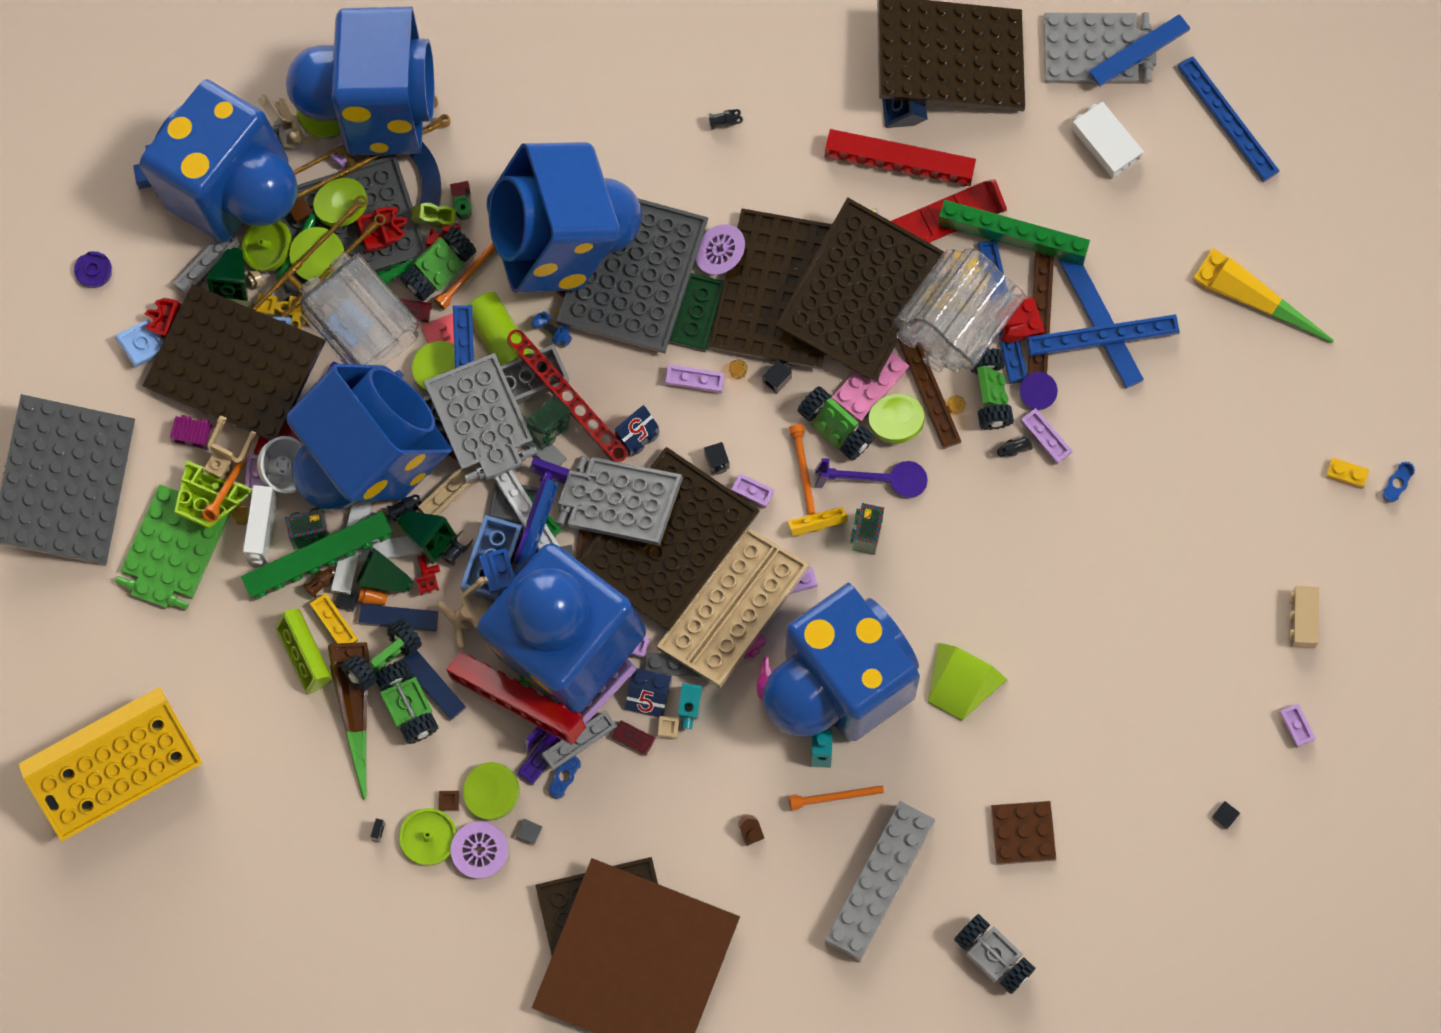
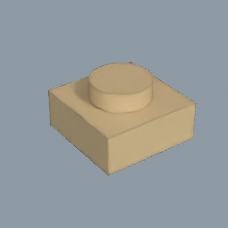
[658,716,679,739]

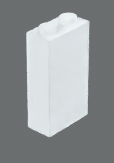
[1072,102,1144,179]
[243,485,278,566]

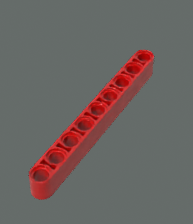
[507,329,628,462]

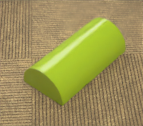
[468,292,532,366]
[276,609,333,695]

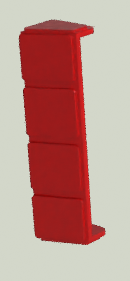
[891,179,1007,243]

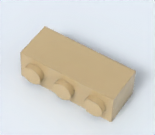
[1289,586,1319,648]

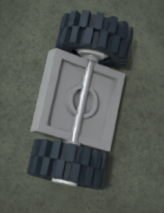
[954,914,1036,994]

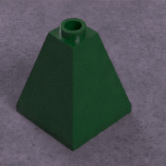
[207,247,248,301]
[398,511,456,565]
[355,547,414,593]

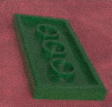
[669,273,725,352]

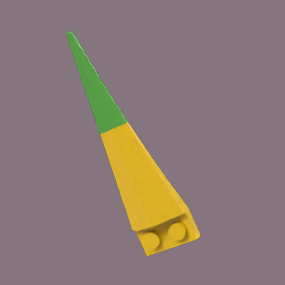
[1192,248,1334,343]

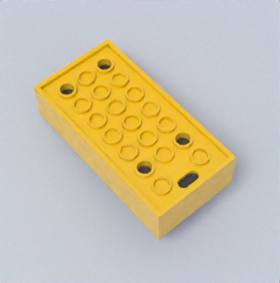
[18,686,203,842]

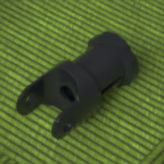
[708,109,743,130]
[997,434,1033,457]
[387,494,422,522]
[440,530,473,566]

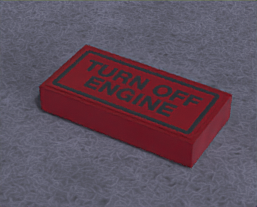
[391,298,432,323]
[612,720,656,756]

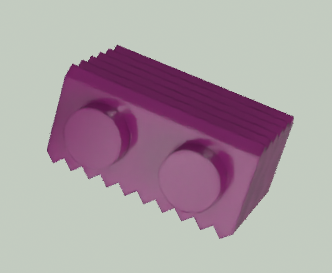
[169,415,214,450]

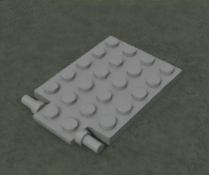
[1044,12,1156,84]
[423,353,538,482]
[556,456,683,546]

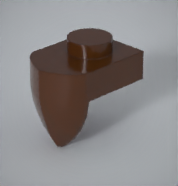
[738,814,765,846]

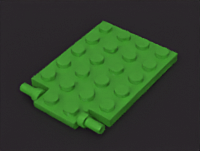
[115,484,231,610]

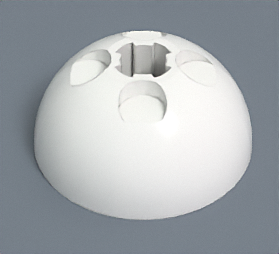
[257,436,303,493]

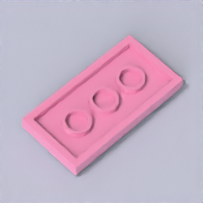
[832,352,910,423]

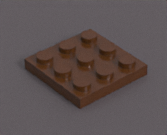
[991,801,1056,865]

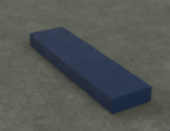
[359,604,439,632]
[402,650,466,721]

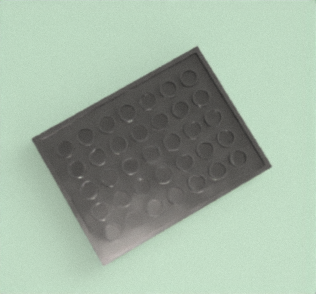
[275,154,427,301]
[556,198,708,354]
[0,394,135,566]

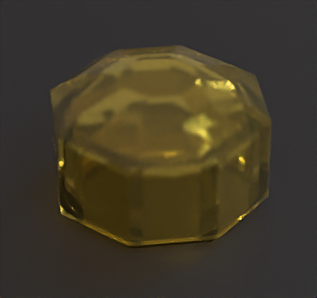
[729,359,748,379]
[947,395,966,415]
[232,506,249,525]

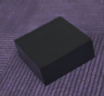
[334,590,360,612]
[1212,801,1240,830]
[370,818,385,843]

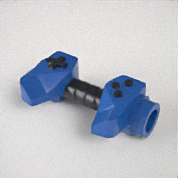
[531,311,572,347]

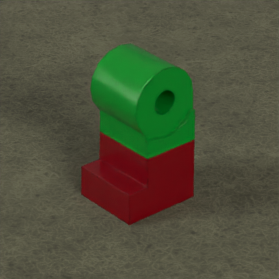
[450,181,472,220]

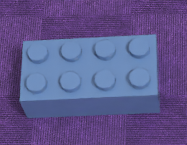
[460,515,523,602]

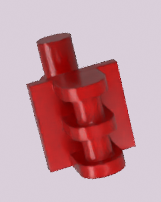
[426,223,461,249]
[416,555,441,595]

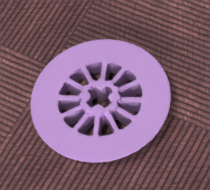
[696,224,745,275]
[450,821,508,878]

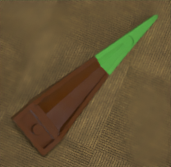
[328,642,370,800]

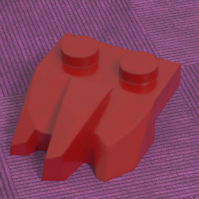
[355,207,407,253]
[990,297,1045,343]
[144,298,182,338]

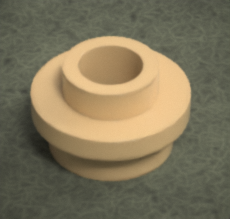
[246,270,263,289]

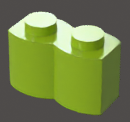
[411,203,456,228]

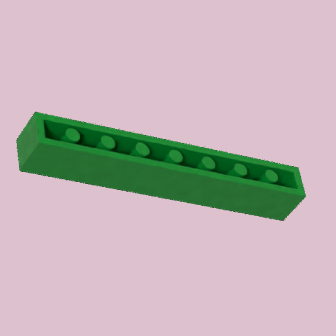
[938,200,1090,265]
[241,511,394,600]

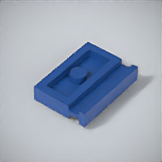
[479,548,515,594]

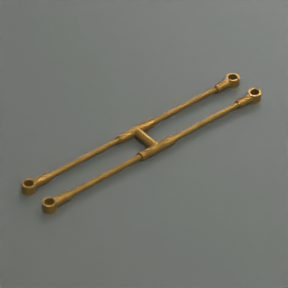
[294,96,451,200]
[251,195,386,317]

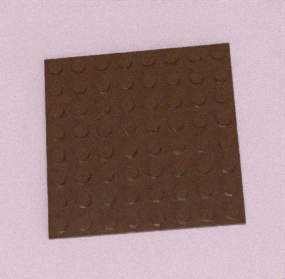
[532,858,740,1033]

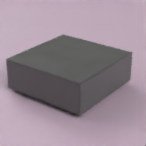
[516,819,543,845]

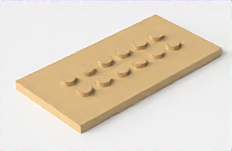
[657,528,810,688]

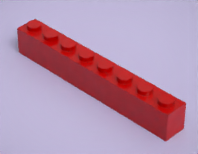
[825,129,976,187]
[446,652,586,745]

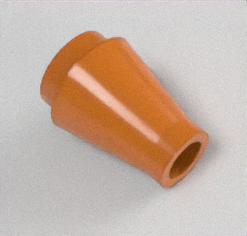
[358,587,388,606]

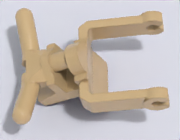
[257,94,319,149]
[197,416,257,485]
[437,576,489,649]

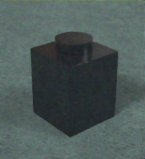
[763,360,792,394]
[704,442,730,474]

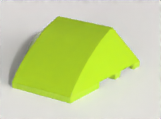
[174,460,253,529]
[928,643,1007,721]

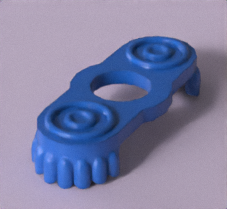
[1383,461,1415,502]
[549,756,581,799]

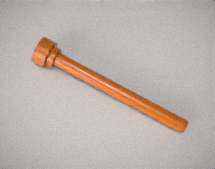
[434,242,495,310]
[789,424,815,515]
[202,457,247,522]
[789,785,884,811]

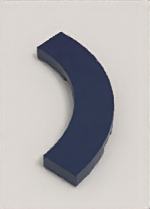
[408,142,442,207]

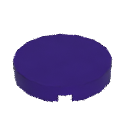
[74,251,112,288]
[1019,372,1058,410]

